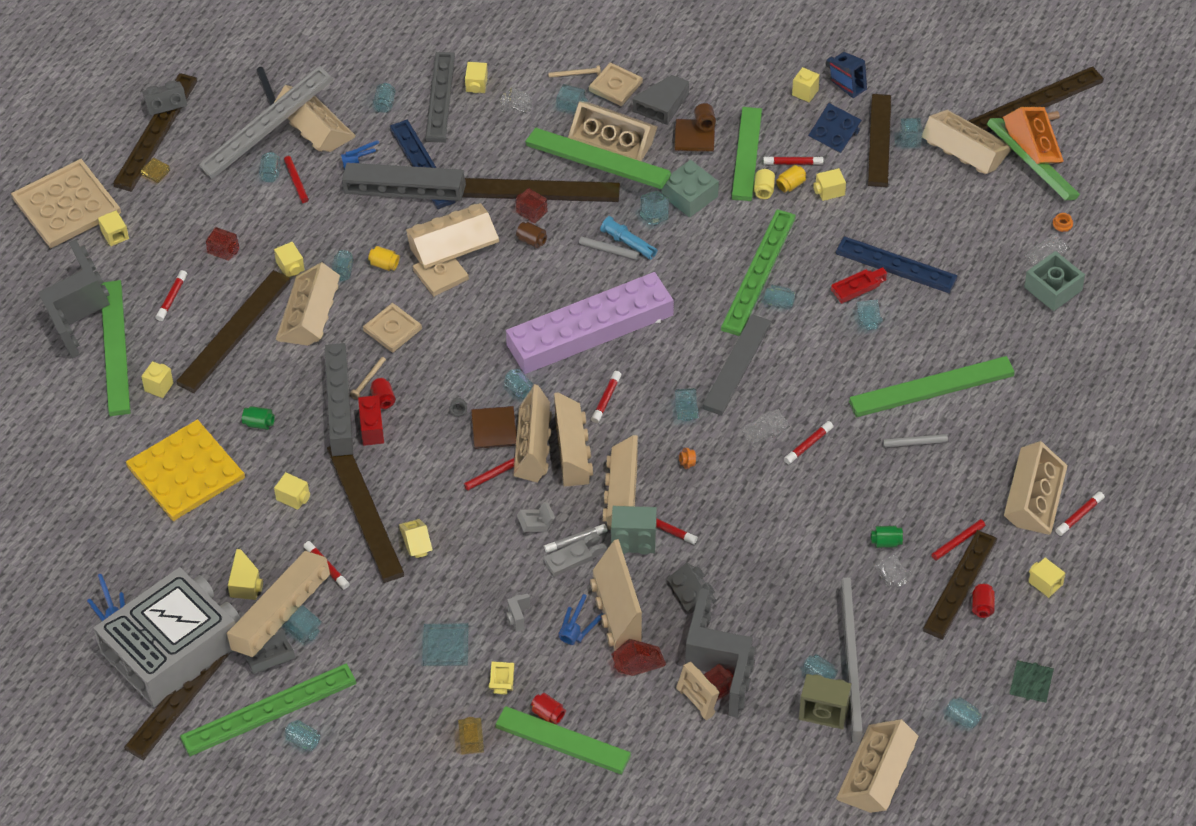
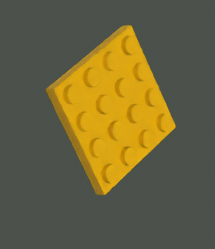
[126,419,245,521]

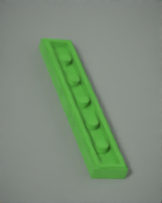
[732,107,762,201]
[987,118,1080,200]
[496,706,631,775]

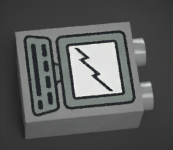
[93,567,241,708]

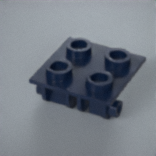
[808,103,862,153]

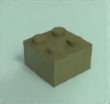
[799,674,852,730]

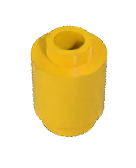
[776,165,806,193]
[368,246,400,271]

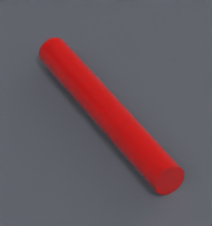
[284,156,309,203]
[464,457,515,491]
[931,519,986,561]

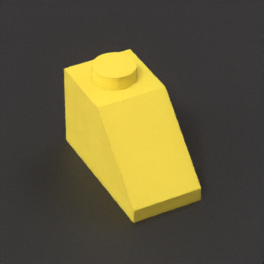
[399,519,432,558]
[228,549,263,600]

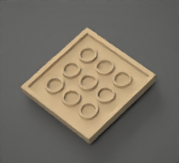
[11,159,121,249]

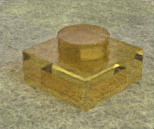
[141,158,170,183]

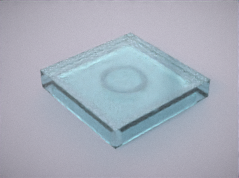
[423,623,469,666]

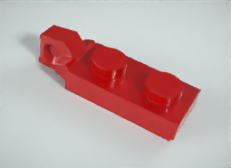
[831,267,887,304]

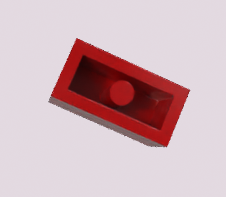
[358,395,384,446]

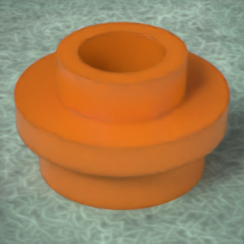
[1053,213,1073,232]
[679,447,696,469]

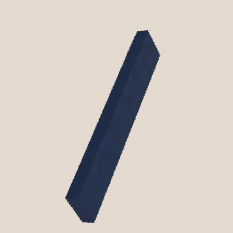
[390,119,456,210]
[836,236,958,294]

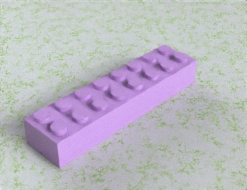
[506,272,674,374]

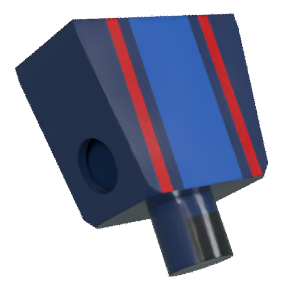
[825,52,867,99]

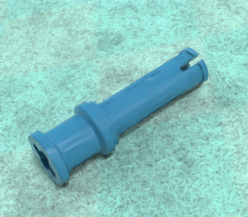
[600,216,658,260]

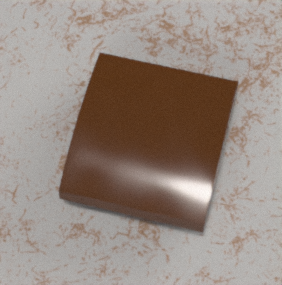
[675,119,715,152]
[471,406,516,449]

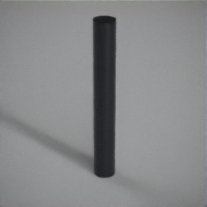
[256,67,276,106]

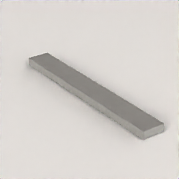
[199,66,333,179]
[841,577,862,743]

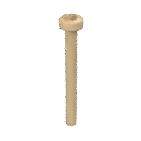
[549,65,601,77]
[350,357,386,400]

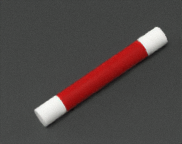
[763,157,823,165]
[156,270,187,321]
[591,371,621,423]
[784,421,833,465]
[1055,491,1105,536]
[656,518,698,545]
[304,541,350,590]

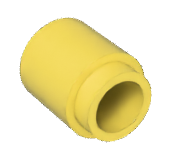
[754,169,775,199]

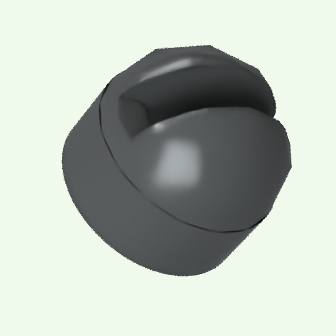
[450,398,467,416]

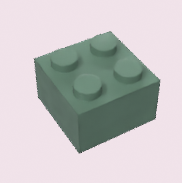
[662,160,719,218]
[1024,251,1085,311]
[611,506,657,555]

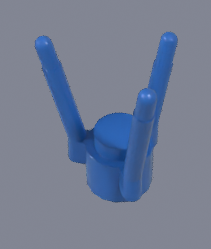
[341,140,379,170]
[87,574,125,621]
[558,594,604,645]

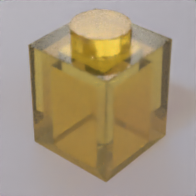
[458,717,484,755]

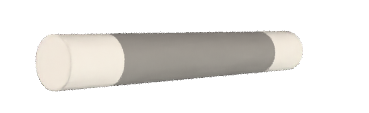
[544,524,607,553]

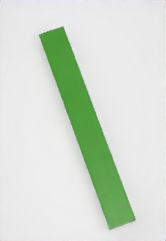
[525,128,671,189]
[721,209,796,336]
[101,280,131,416]
[849,356,1015,417]
[180,663,356,757]

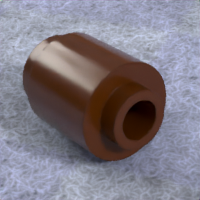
[694,103,716,131]
[516,222,547,248]

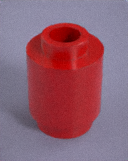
[370,378,396,409]
[972,583,995,618]
[531,693,566,725]

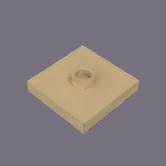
[589,63,643,106]
[413,258,469,296]
[363,303,422,353]

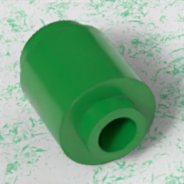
[242,406,275,430]
[871,525,903,548]

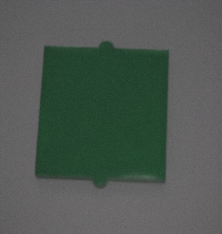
[1009,660,1054,703]

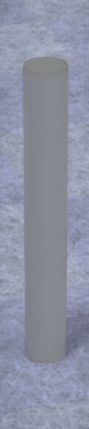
[579,236,639,260]
[883,434,948,448]

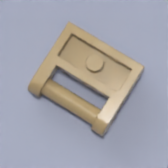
[677,662,719,720]

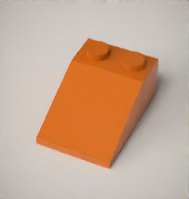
[1003,107,1064,164]

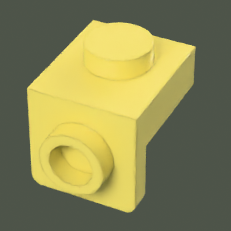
[489,662,515,694]

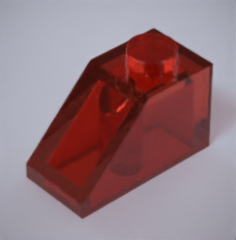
[611,639,667,676]

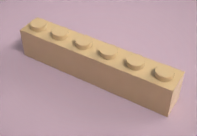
[227,551,330,657]

